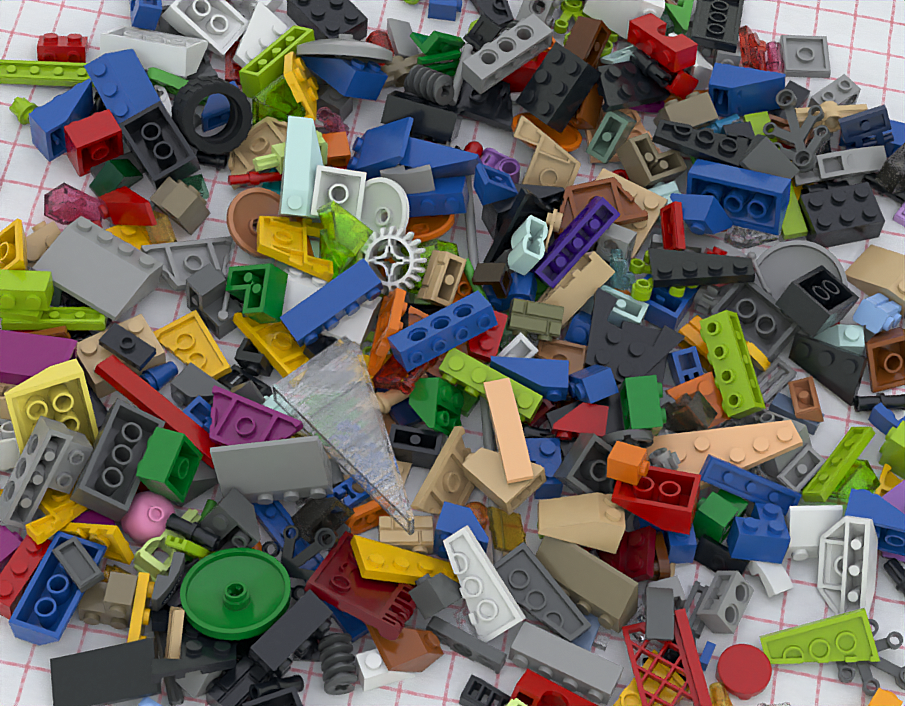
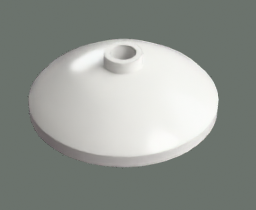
[346,177,410,252]

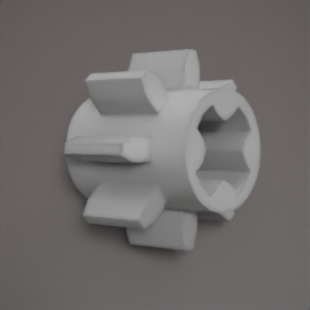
[693,284,723,315]
[648,448,681,470]

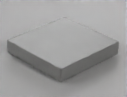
[780,35,831,78]

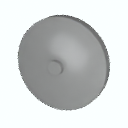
[296,34,393,63]
[753,240,848,336]

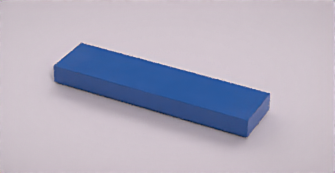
[699,454,802,516]

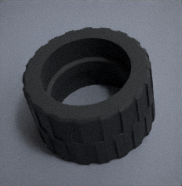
[171,76,253,155]

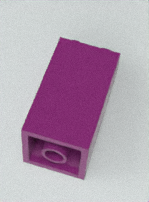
[0,330,78,385]

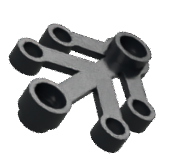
[262,525,339,601]

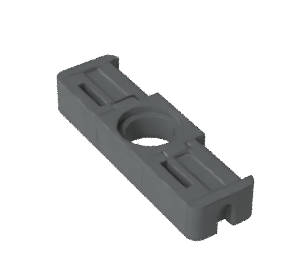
[426,616,507,674]

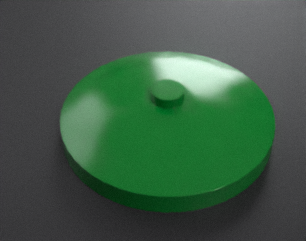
[180,548,291,640]

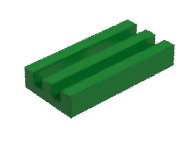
[417,50,462,77]

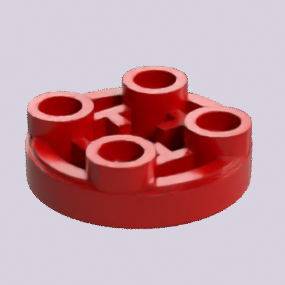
[715,644,772,700]

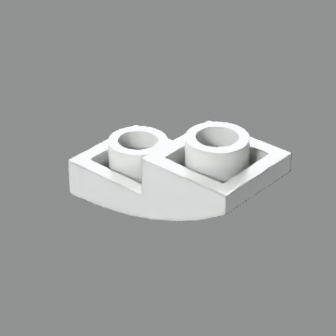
[748,560,794,598]

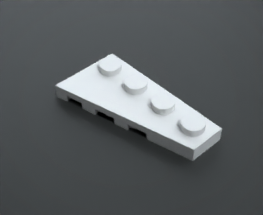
[443,525,526,643]

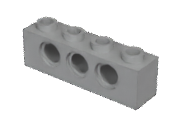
[461,13,553,95]
[0,415,73,530]

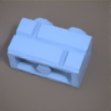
[853,293,902,334]

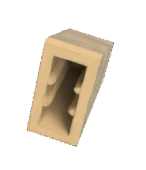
[462,447,547,515]

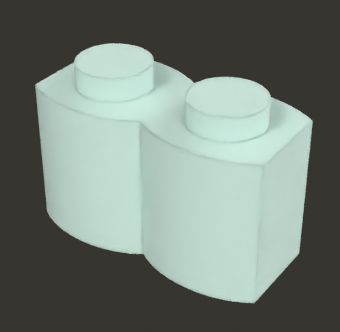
[508,215,548,276]

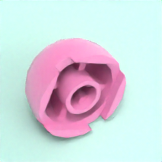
[120,490,176,545]

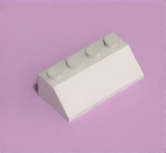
[100,26,208,79]
[282,265,382,348]

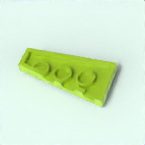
[759,608,880,664]

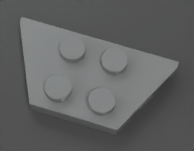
[140,236,233,291]

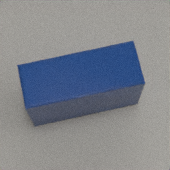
[700,641,716,671]

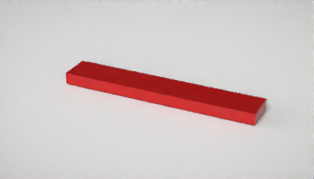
[94,354,220,469]

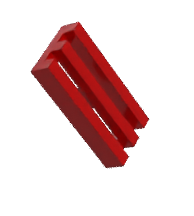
[660,201,686,251]

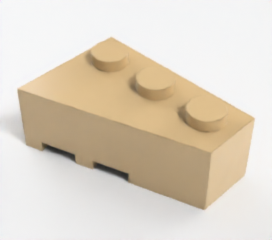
[536,251,615,329]

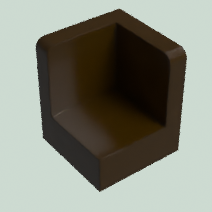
[472,263,513,299]

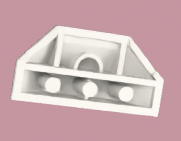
[817,516,878,617]

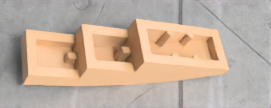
[483,378,534,484]

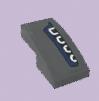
[151,552,186,611]

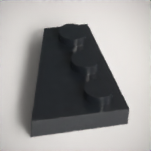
[788,333,868,406]

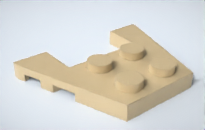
[513,115,581,190]

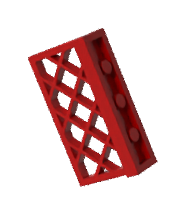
[622,608,712,706]

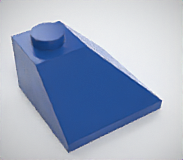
[670,193,733,235]

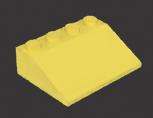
[4,359,99,456]

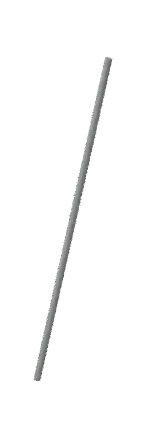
[465,175,503,564]

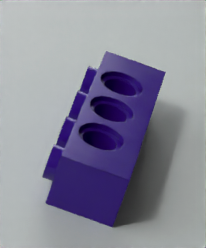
[530,196,620,289]

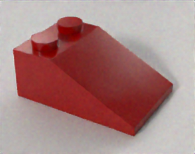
[611,466,701,535]

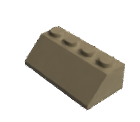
[535,536,638,633]

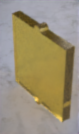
[487,506,526,553]

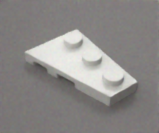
[233,1,290,68]

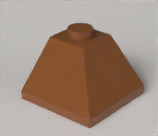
[865,327,905,393]
[365,624,444,672]

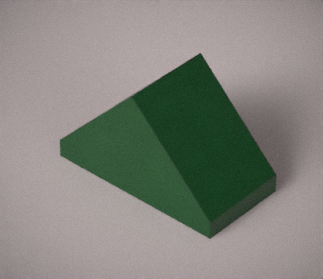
[89,159,143,197]

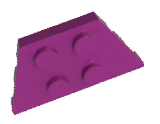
[209,385,304,446]

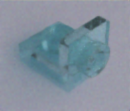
[609,249,636,290]

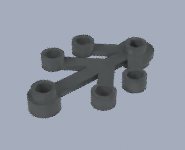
[763,89,830,173]
[835,619,905,696]

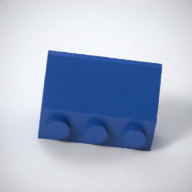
[84,49,166,124]

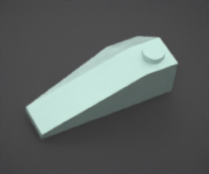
[278,116,327,220]

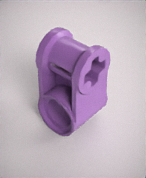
[481,148,520,184]

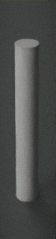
[449,44,473,106]

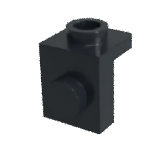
[463,14,502,52]
[234,338,274,377]

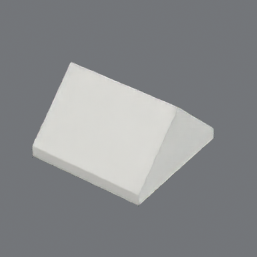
[310,165,367,222]

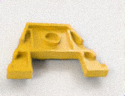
[257,216,334,282]
[0,475,88,545]

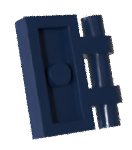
[838,105,894,150]

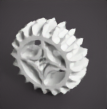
[359,226,427,293]

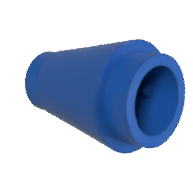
[140,361,178,391]

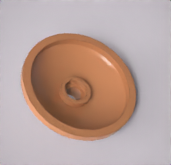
[226,187,297,259]

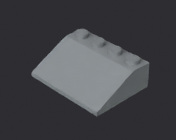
[32,216,164,321]
[210,435,333,505]

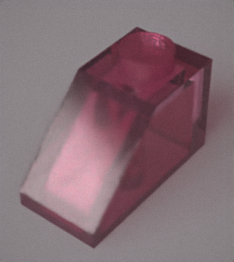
[44,182,102,225]

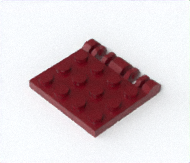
[304,531,417,640]

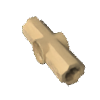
[795,101,868,133]

